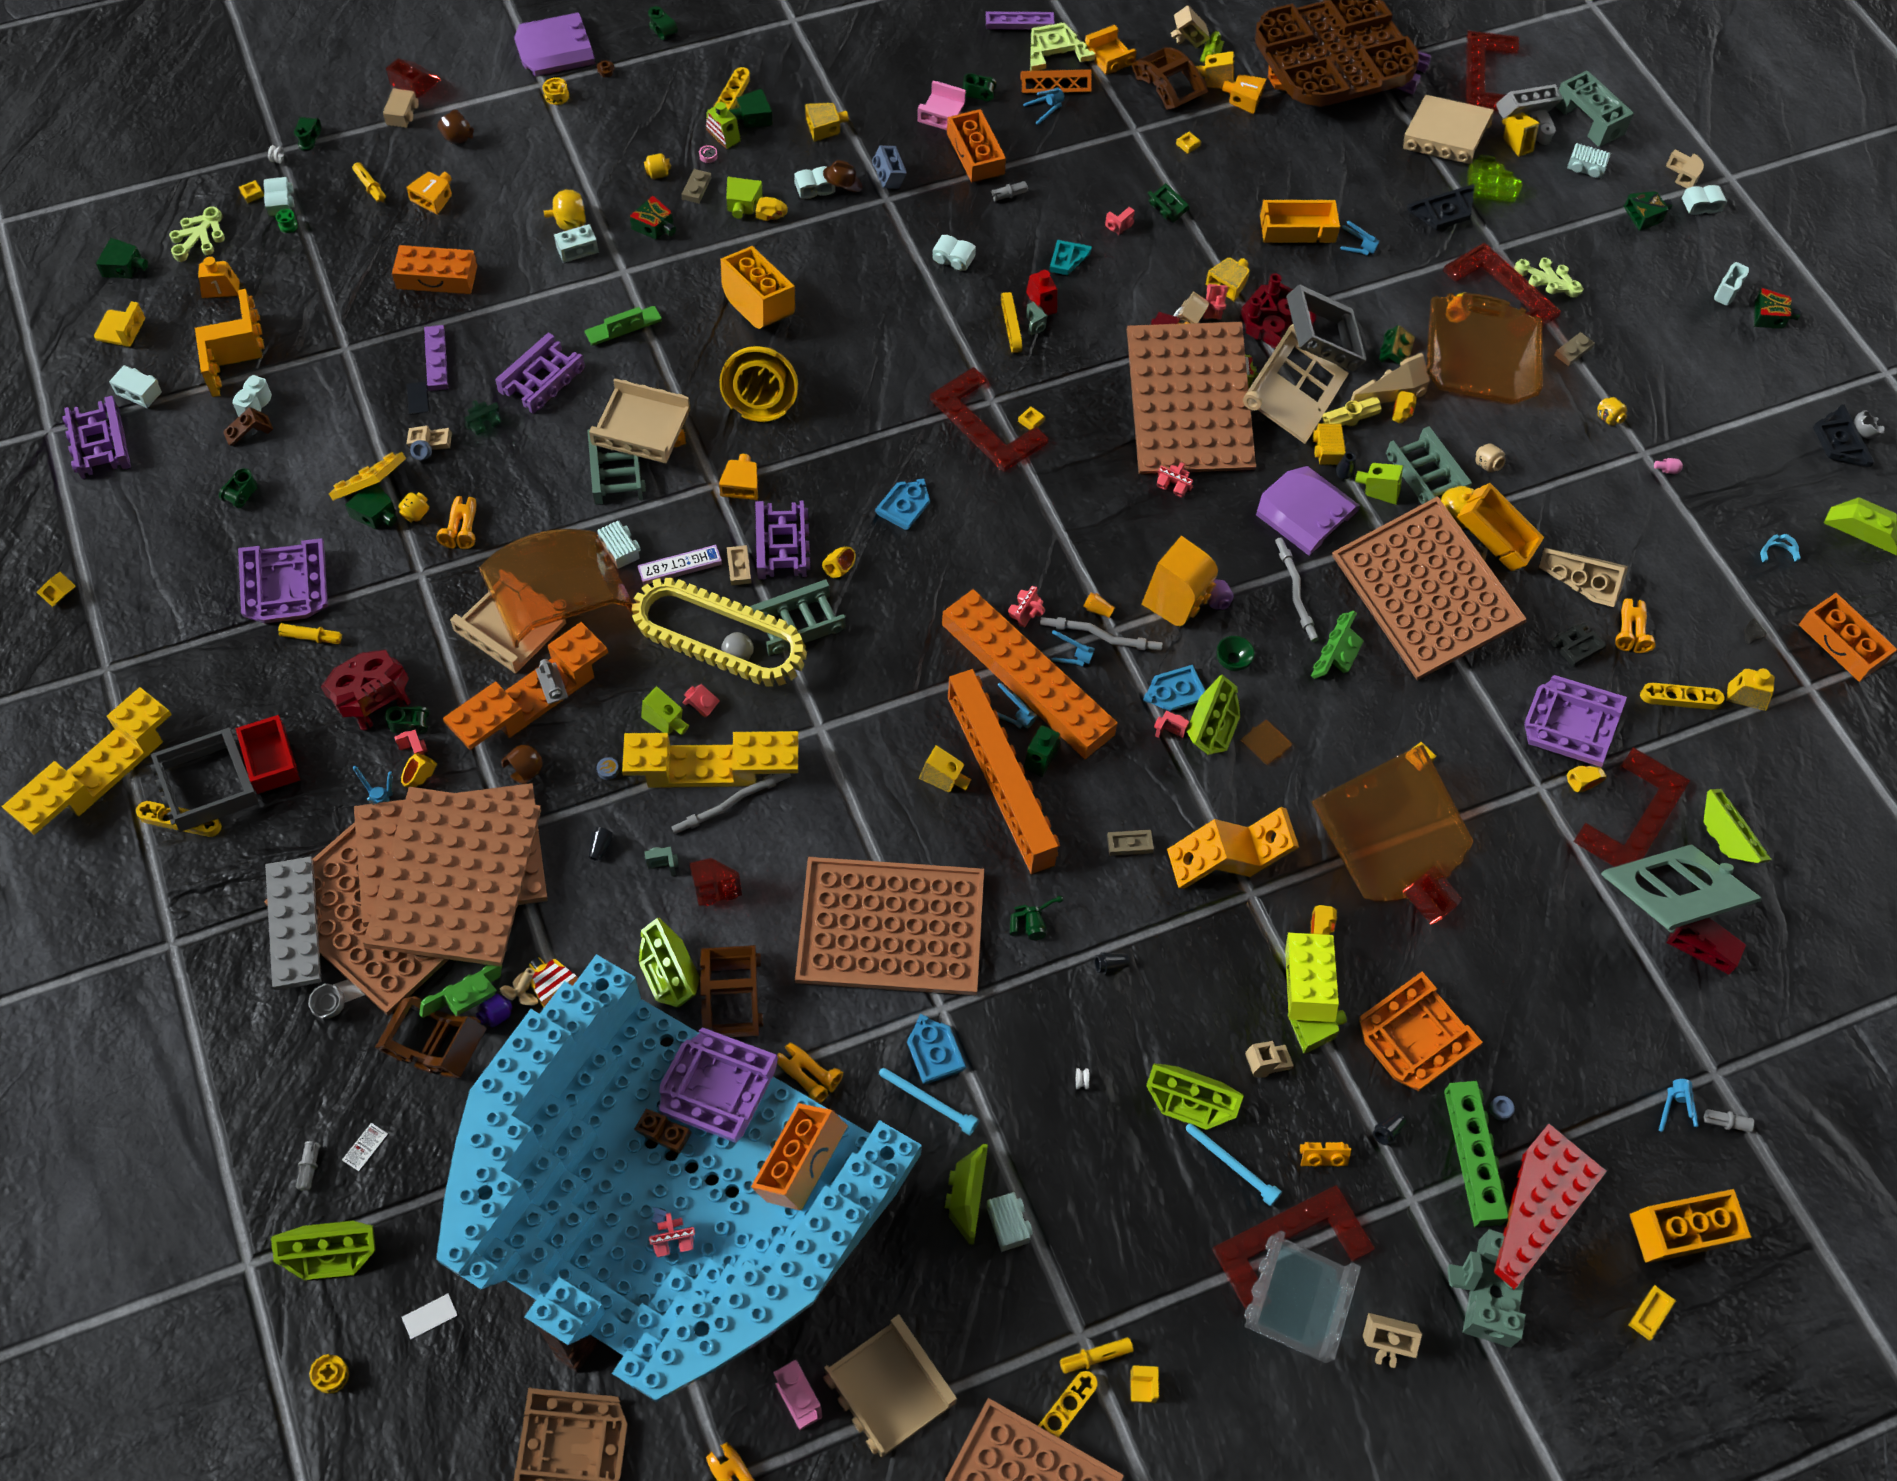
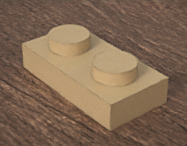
[727,545,751,585]

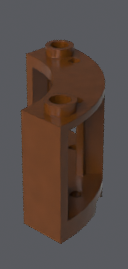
[1131,47,1208,109]
[700,945,764,1037]
[375,996,487,1078]

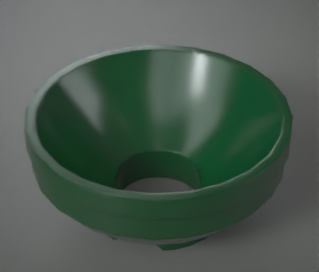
[1216,636,1255,671]

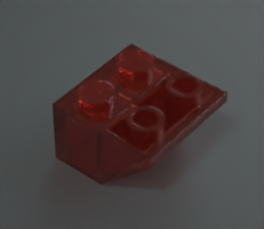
[386,58,441,98]
[689,858,742,906]
[1403,865,1463,925]

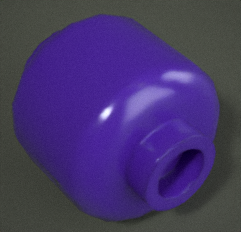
[476,993,512,1028]

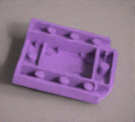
[514,12,595,76]
[1256,466,1360,556]
[238,538,328,623]
[1524,675,1627,767]
[659,1028,778,1143]

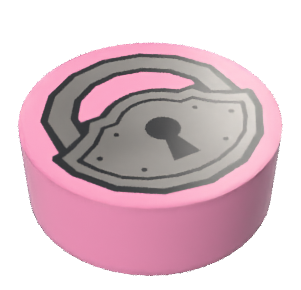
[699,145,717,163]

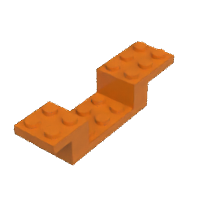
[443,622,608,750]

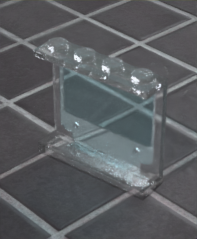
[1244,1231,1361,1363]

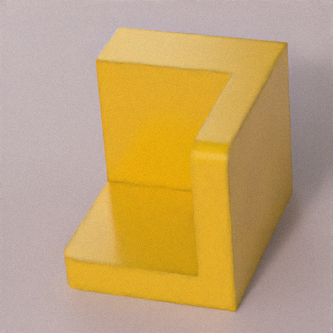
[37,572,76,607]
[1131,1366,1159,1403]

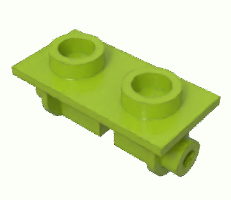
[1200,31,1224,63]

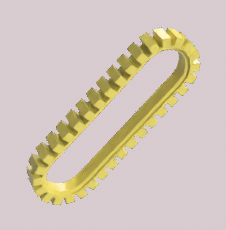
[632,578,807,687]

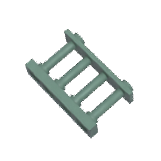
[1386,426,1472,504]
[587,429,646,505]
[750,580,846,656]

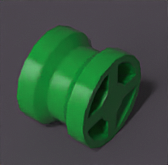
[275,209,298,233]

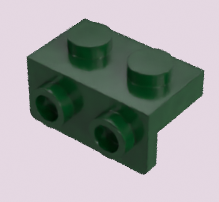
[1148,183,1190,223]
[1379,325,1415,366]

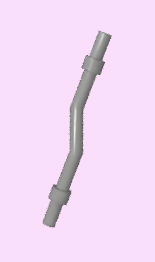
[1275,537,1319,642]
[1040,617,1163,651]
[671,773,791,834]

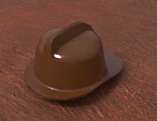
[823,160,863,192]

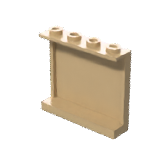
[1403,95,1494,164]
[589,378,690,463]
[450,570,566,674]
[823,1315,957,1458]

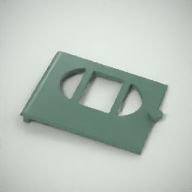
[1601,844,1761,933]

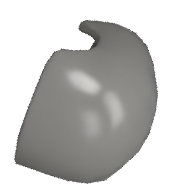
[1854,410,1885,439]
[721,632,754,661]
[308,983,345,1019]

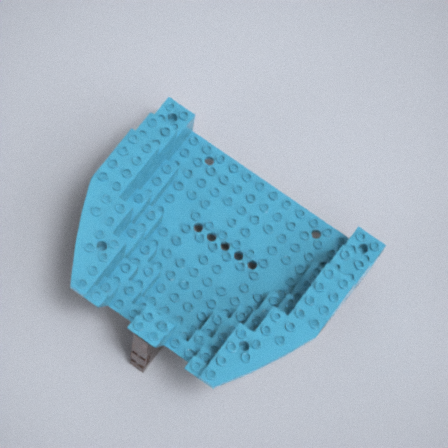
[437,954,921,1402]

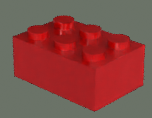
[235,715,300,794]

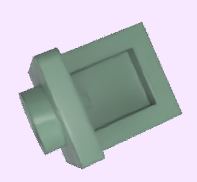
[1026,302,1047,336]
[644,847,679,876]
[1447,1252,1485,1291]

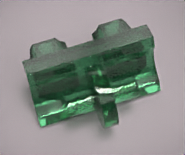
[464,400,501,435]

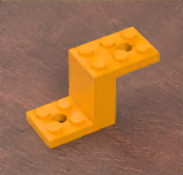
[195,289,265,397]
[1167,807,1299,889]

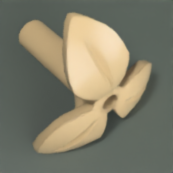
[500,968,538,1005]

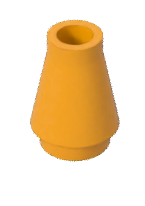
[1083,592,1115,618]

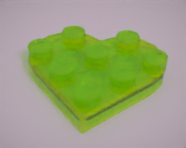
[1467,155,1522,202]

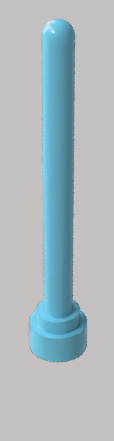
[879,1068,979,1136]
[1186,1124,1282,1207]

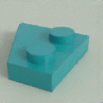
[1049,240,1092,275]

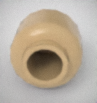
[1476,443,1506,472]

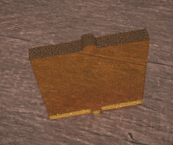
[1241,719,1292,765]

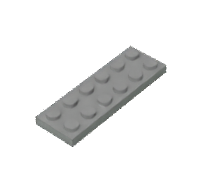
[265,856,322,991]

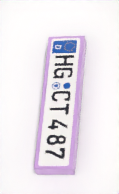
[637,545,722,585]

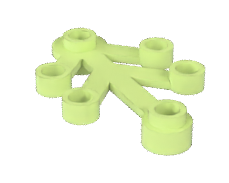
[170,207,225,262]
[1513,258,1583,297]

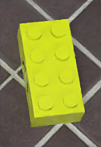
[1285,933,1339,1022]

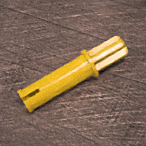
[352,162,386,202]
[278,623,342,644]
[1060,1337,1133,1373]

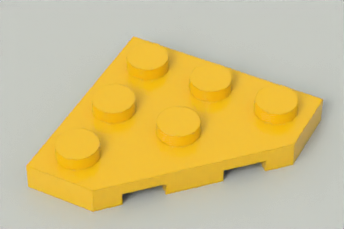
[329,452,406,500]

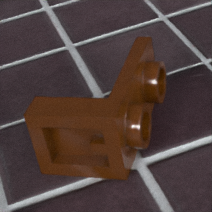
[223,407,273,446]

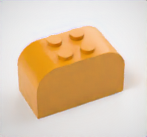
[721,246,795,329]
[1142,536,1218,626]
[1629,1189,1751,1263]

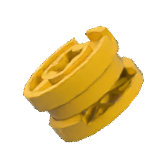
[543,78,569,105]
[309,1354,349,1394]

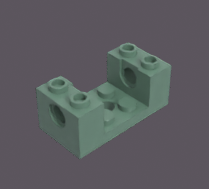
[1556,70,1634,147]
[1462,1229,1534,1348]

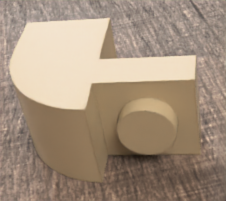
[1666,150,1704,188]
[1177,291,1209,324]
[1245,1041,1293,1078]

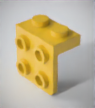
[94,301,145,347]

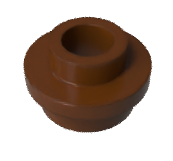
[597,61,615,77]

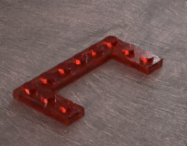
[1466,31,1519,111]
[1443,243,1561,340]
[930,367,1049,472]
[1573,747,1690,867]
[1212,1185,1375,1315]

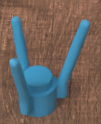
[1023,88,1064,124]
[1340,221,1380,256]
[1052,630,1095,667]
[997,683,1038,729]
[353,766,393,805]
[1659,1079,1699,1132]

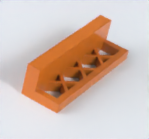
[1020,70,1091,93]

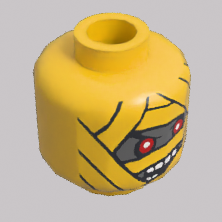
[1597,397,1627,426]

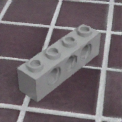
[1496,84,1563,119]

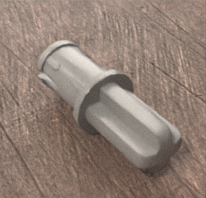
[991,182,1028,202]
[1704,1109,1754,1133]
[296,1141,320,1191]

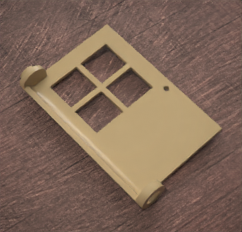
[1243,324,1349,444]

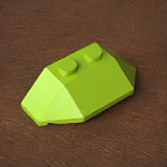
[1824,497,1897,555]
[1186,675,1240,755]
[1704,789,1772,863]
[639,918,700,1007]
[1146,1063,1244,1130]
[945,1144,988,1245]
[271,1221,376,1280]

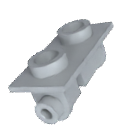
[535,659,569,705]

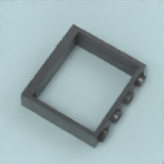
[1286,284,1367,372]
[150,727,259,832]

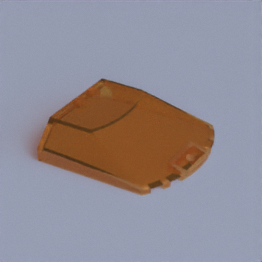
[1426,293,1543,404]
[479,529,633,648]
[1311,745,1473,901]

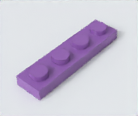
[986,12,1054,30]
[424,325,448,391]

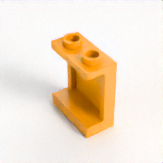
[1085,25,1136,75]

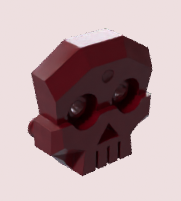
[1240,273,1316,349]
[321,649,411,730]

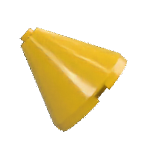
[719,346,798,422]

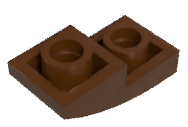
[634,1108,692,1154]

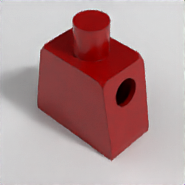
[1026,270,1057,315]

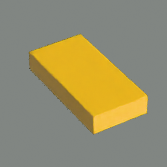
[1628,1285,1676,1341]

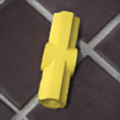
[1322,397,1382,426]

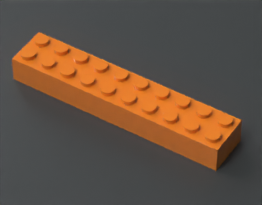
[942,589,1118,759]
[948,669,1060,874]

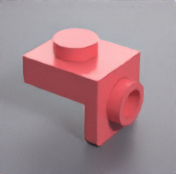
[1105,207,1135,235]
[682,684,720,717]
[1154,711,1189,738]
[394,730,428,755]

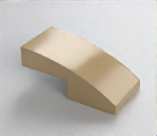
[406,426,452,449]

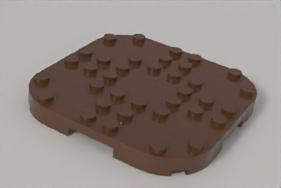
[1255,0,1419,107]

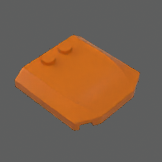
[1359,972,1483,1091]

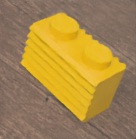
[1312,423,1346,465]

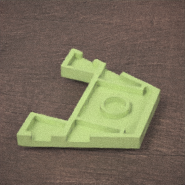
[1030,23,1095,71]

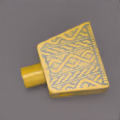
[1196,52,1234,89]
[805,103,849,141]
[1206,258,1250,301]
[1726,668,1775,711]
[919,745,972,792]

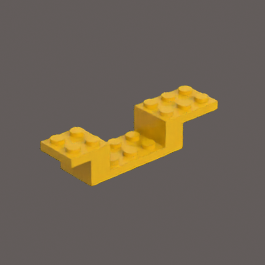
[1,687,172,835]
[622,731,798,788]

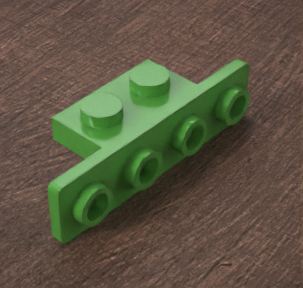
[585,306,662,346]
[1311,611,1364,679]
[419,965,502,1018]

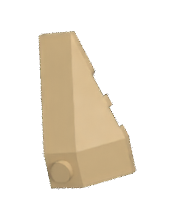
[1351,353,1430,403]
[1539,548,1628,607]

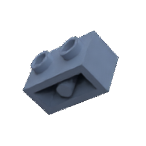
[872,145,907,189]

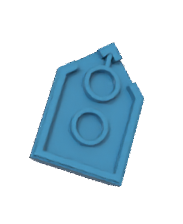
[875,479,930,530]
[1143,665,1205,711]
[907,1014,967,1084]

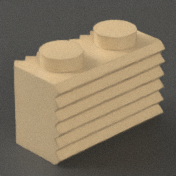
[383,88,418,128]

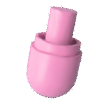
[1654,458,1683,474]

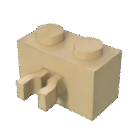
[1171,5,1210,48]
[1363,1313,1422,1368]

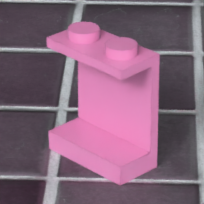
[918,80,966,130]
[774,1360,822,1430]

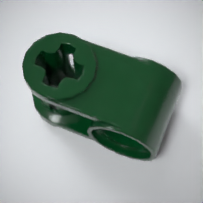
[648,7,678,40]
[962,73,997,101]
[294,117,321,151]
[219,468,258,508]
[385,706,429,734]

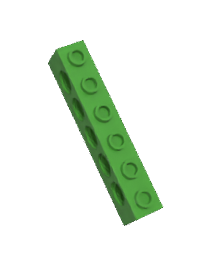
[1444,1081,1510,1227]

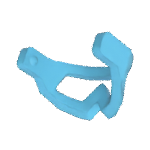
[1760,534,1800,562]

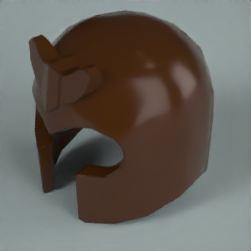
[437,109,474,144]
[501,745,543,784]

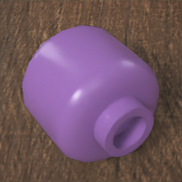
[1207,579,1234,610]

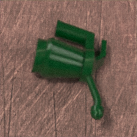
[1010,896,1064,940]

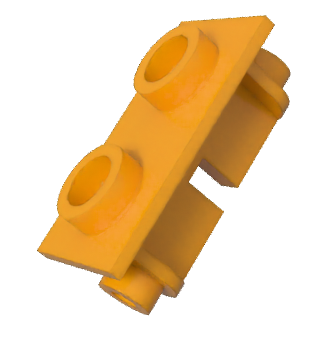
[1300,1142,1351,1166]

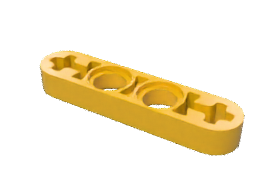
[714,67,750,110]
[1001,292,1022,353]
[1640,683,1724,710]
[136,801,222,837]
[1038,1371,1097,1438]

